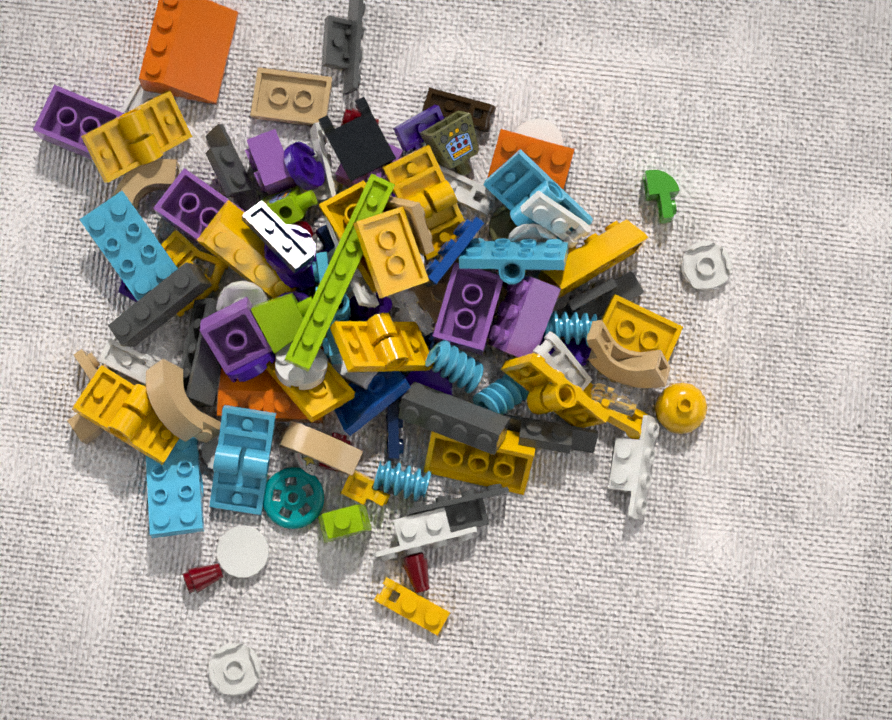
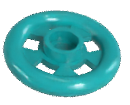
[263,467,324,529]

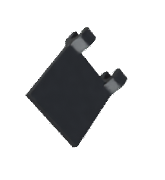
[318,97,396,182]

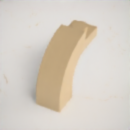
[114,159,180,210]
[587,320,671,388]
[67,349,111,444]
[146,359,221,443]
[280,421,363,476]

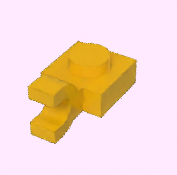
[341,470,391,506]

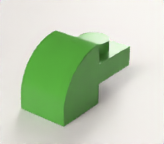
[642,170,680,224]

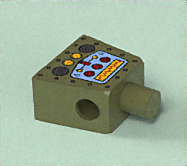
[420,111,479,176]

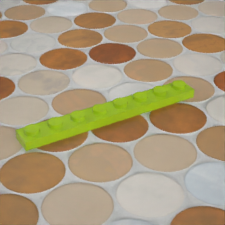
[284,174,395,372]

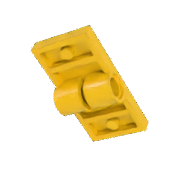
[81,91,192,183]
[382,145,465,260]
[330,313,434,372]
[501,353,610,428]
[72,365,179,465]

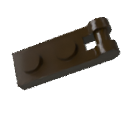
[422,87,496,132]

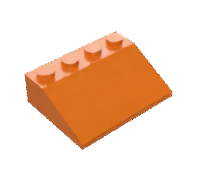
[139,0,239,105]
[217,347,324,424]

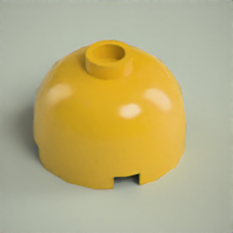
[655,382,707,434]

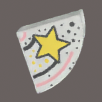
[295,453,318,476]

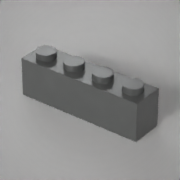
[108,262,212,347]
[180,298,221,408]
[398,381,510,455]

